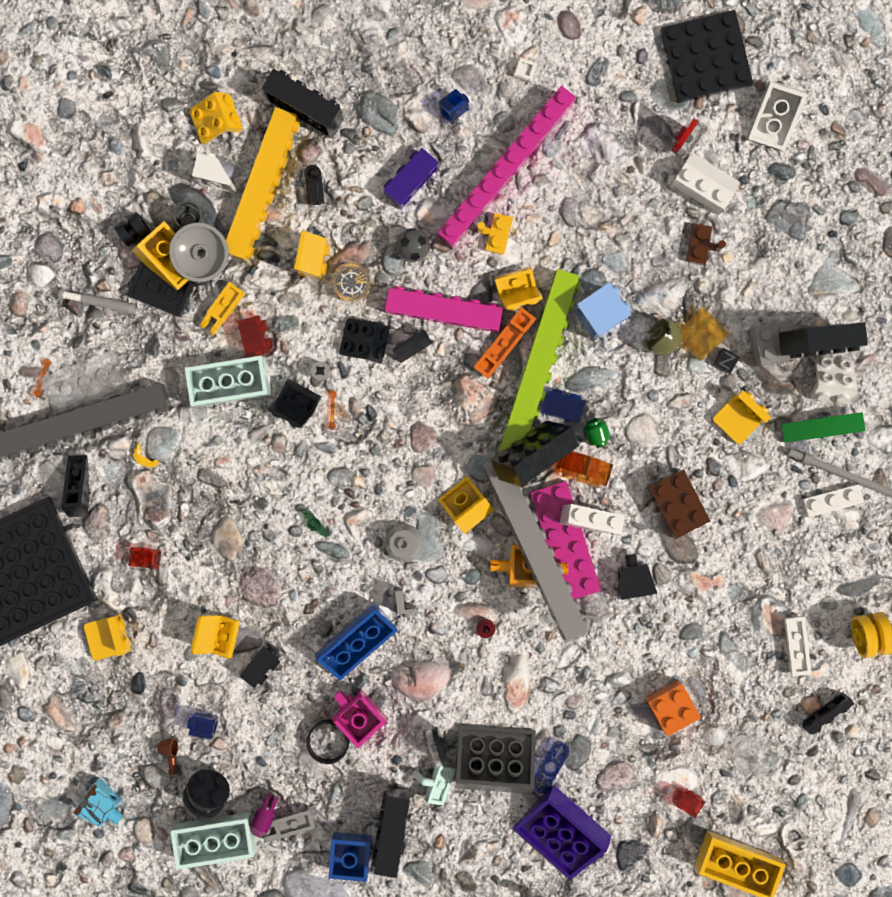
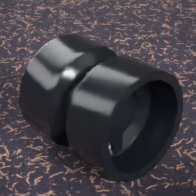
[114,212,151,247]

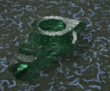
[301,509,330,538]

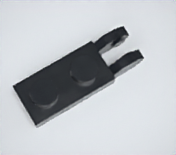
[802,693,854,734]

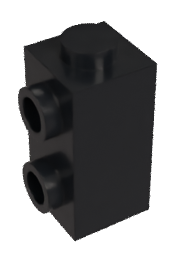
[239,643,281,688]

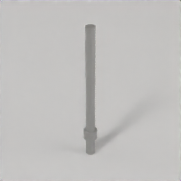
[787,448,892,497]

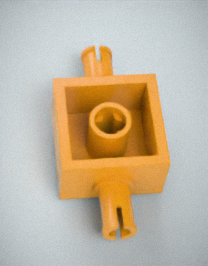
[490,545,568,588]

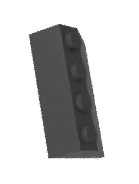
[455,725,536,794]

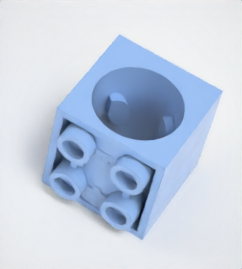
[573,282,632,341]

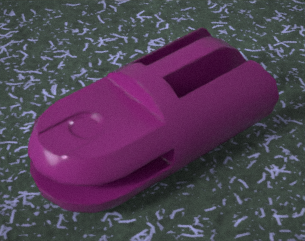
[251,793,278,837]

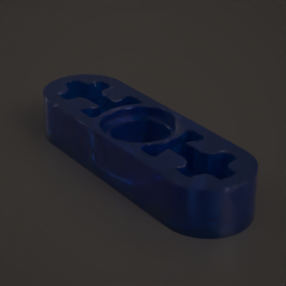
[534,741,569,794]

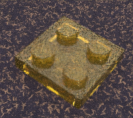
[680,307,729,361]

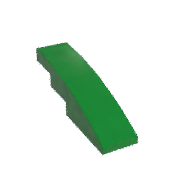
[782,412,866,443]

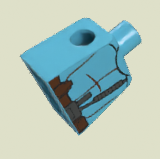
[73,778,124,827]

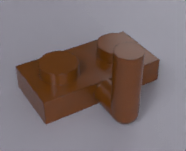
[686,223,726,265]

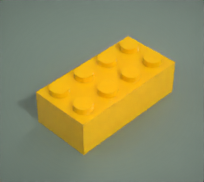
[694,830,786,897]

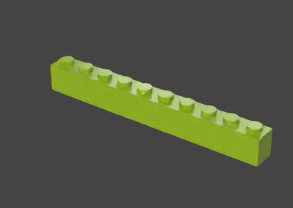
[498,269,581,452]

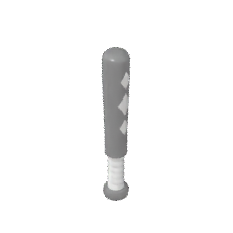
[58,288,135,314]

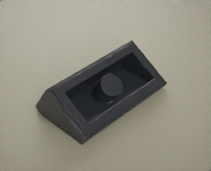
[392,329,432,363]

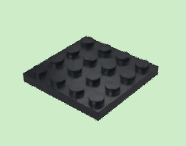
[660,10,753,103]

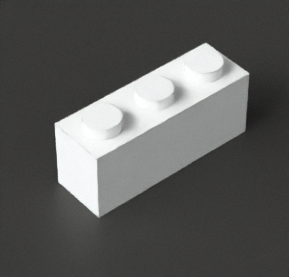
[560,504,625,535]

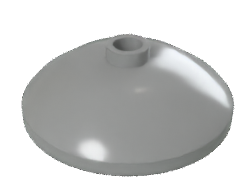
[169,223,229,282]

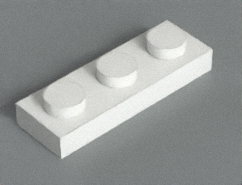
[802,484,864,518]
[784,616,812,676]

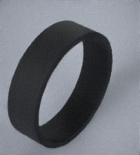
[307,719,350,764]

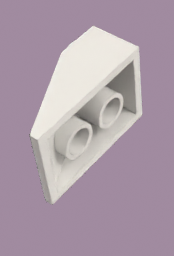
[748,80,808,151]

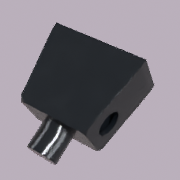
[618,553,657,600]

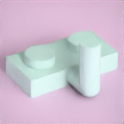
[412,763,456,806]

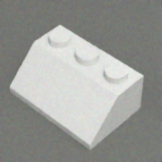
[671,152,740,215]

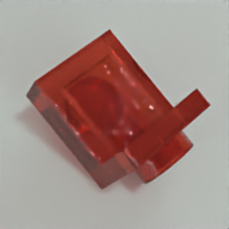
[128,547,161,569]

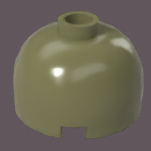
[644,317,682,356]

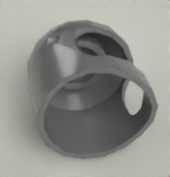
[173,201,202,230]

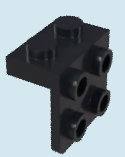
[339,318,390,364]
[268,378,322,428]

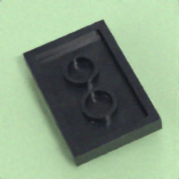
[127,261,196,318]

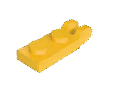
[200,282,246,336]

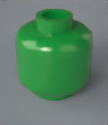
[583,418,611,448]

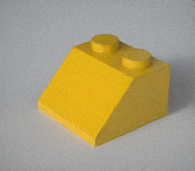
[294,231,331,279]
[438,476,494,534]

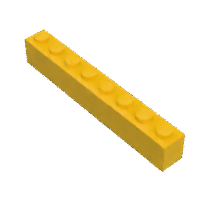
[226,107,301,262]

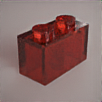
[237,315,273,358]

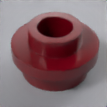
[476,619,495,638]

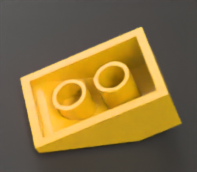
[131,221,188,290]

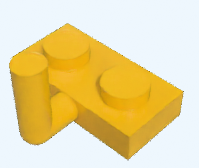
[477,213,513,256]

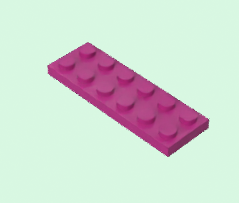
[530,481,601,600]

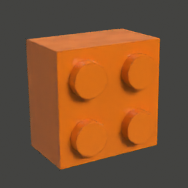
[645,680,701,736]

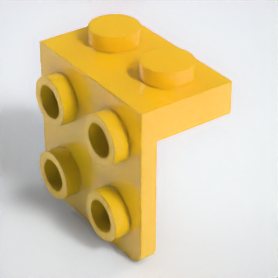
[190,92,243,144]
[494,267,543,311]
[713,391,771,444]
[84,614,131,661]
[190,615,240,659]

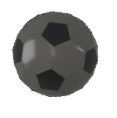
[396,228,430,263]

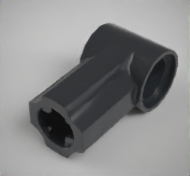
[304,165,324,205]

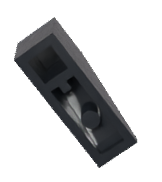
[61,455,90,517]

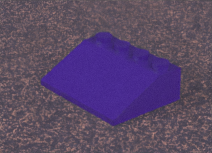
[513,785,612,880]

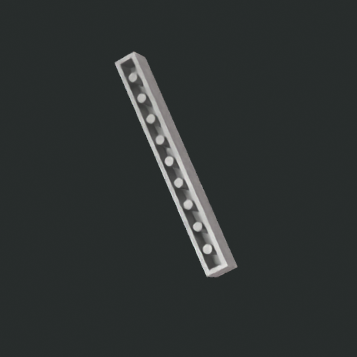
[482,461,590,644]

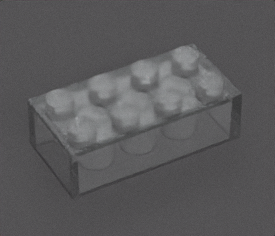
[41,350,133,415]

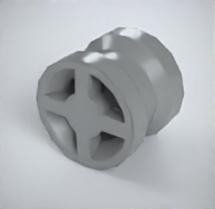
[310,361,331,381]

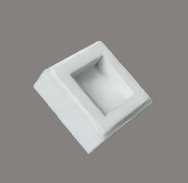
[513,57,537,83]

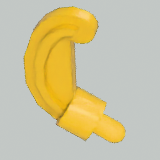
[133,443,159,467]

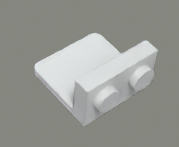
[811,356,857,404]

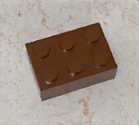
[646,469,710,539]

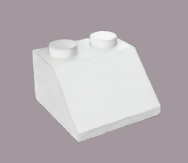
[192,152,238,194]

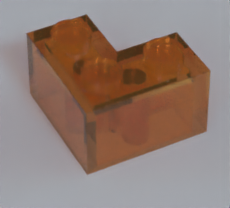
[555,452,613,488]

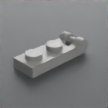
[263,808,316,843]

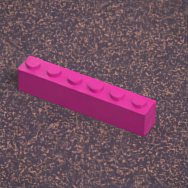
[385,286,503,333]

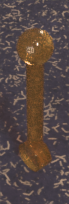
[34,359,52,397]
[328,390,337,430]

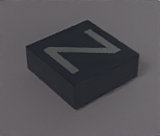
[713,348,740,374]

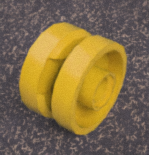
[851,612,892,659]

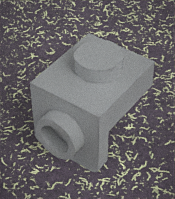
[392,589,417,617]

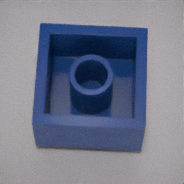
[328,832,372,882]

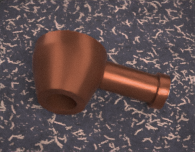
[157,738,178,775]

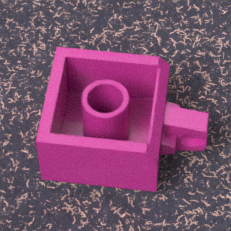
[332,689,388,748]

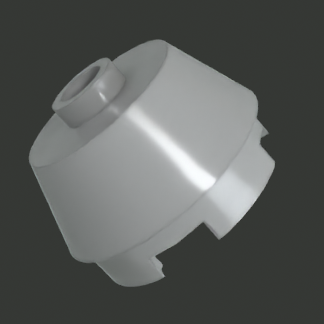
[385,524,423,562]

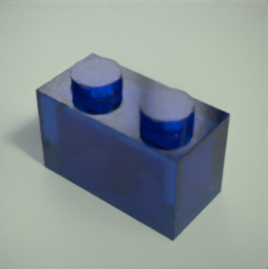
[541,388,586,424]

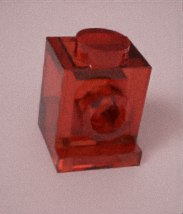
[672,788,705,818]

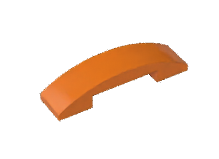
[474,307,536,379]

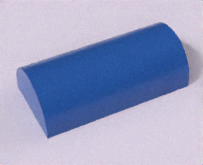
[314,603,398,681]

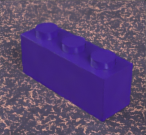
[383,148,439,209]

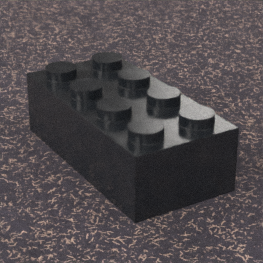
[261,68,344,139]
[779,322,868,359]
[491,421,579,487]
[371,785,411,878]

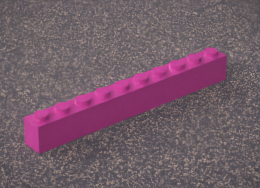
[438,85,576,249]

